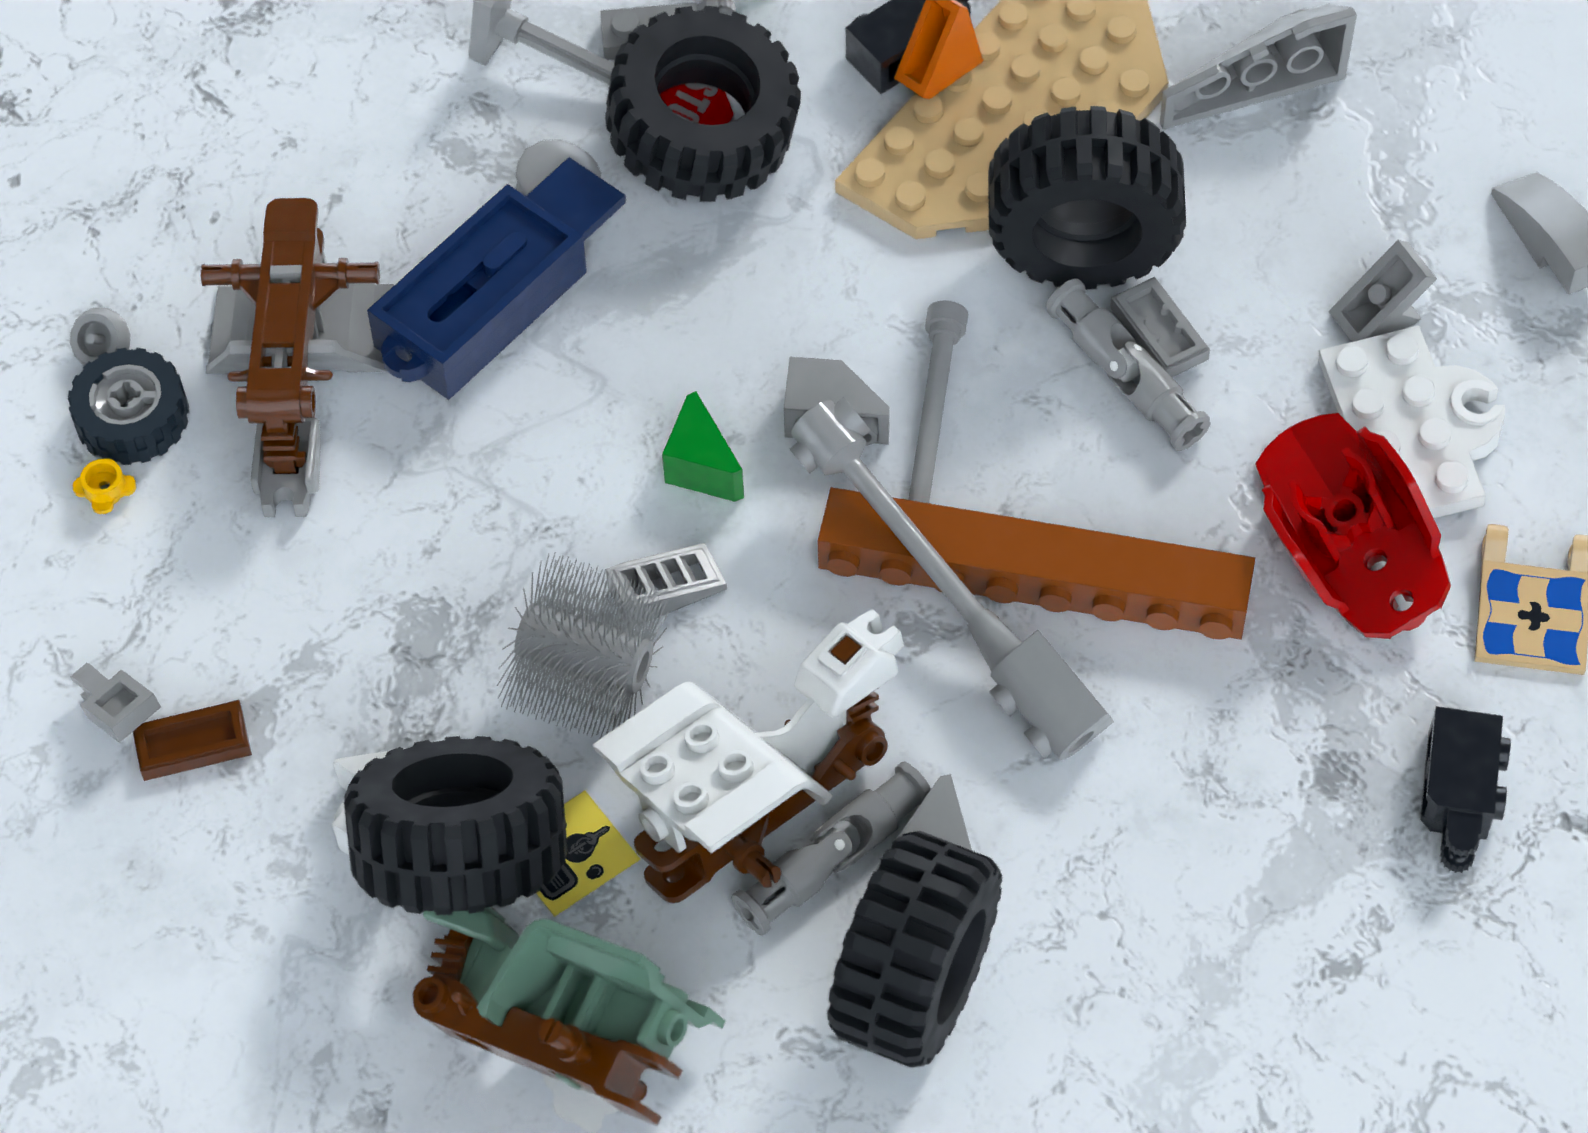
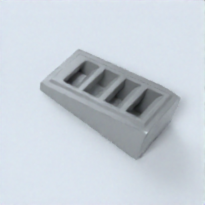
[606,543,727,627]

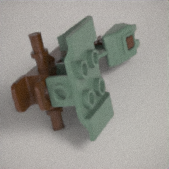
[412,906,726,1126]

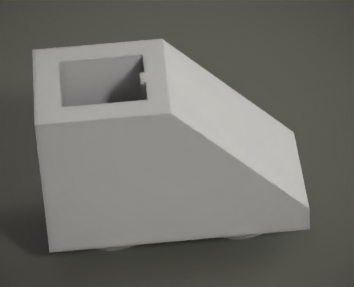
[784,357,889,446]

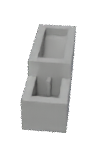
[1491,172,1588,294]

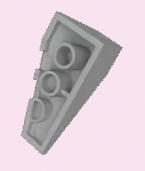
[1160,4,1357,130]

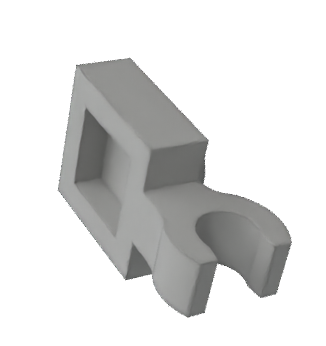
[70,663,161,743]

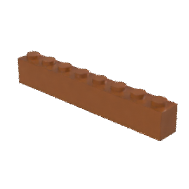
[818,487,1256,640]

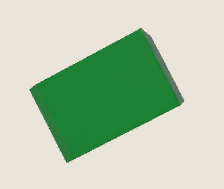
[662,391,744,502]

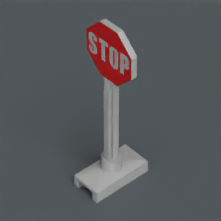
[469,0,734,125]

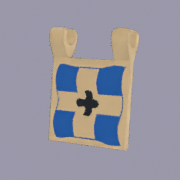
[1474,524,1588,675]

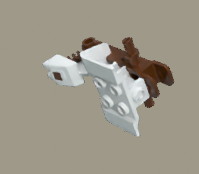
[592,609,904,903]

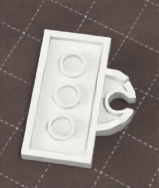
[1319,325,1505,518]

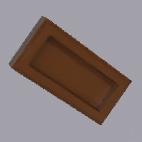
[133,700,252,781]

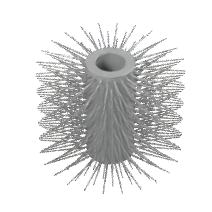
[497,552,669,739]

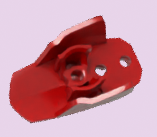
[1255,413,1451,639]

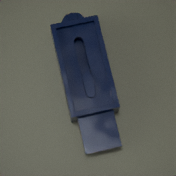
[367,157,626,400]

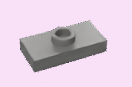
[1110,277,1210,377]

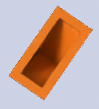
[894,0,983,99]

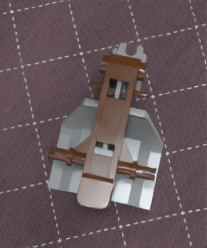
[201,198,394,517]

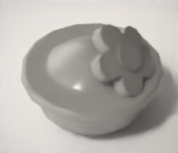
[70,308,130,366]

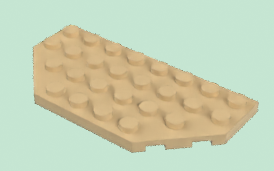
[835,0,1168,239]

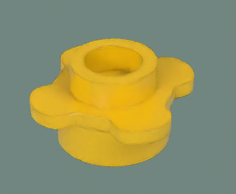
[73,458,136,514]

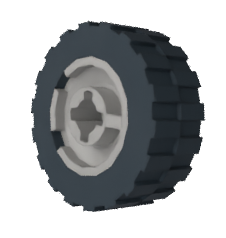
[68,347,189,465]

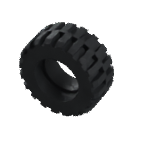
[605,6,801,202]
[988,106,1186,290]
[344,736,567,915]
[827,831,1003,1068]

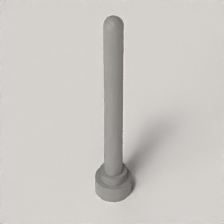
[908,301,968,503]

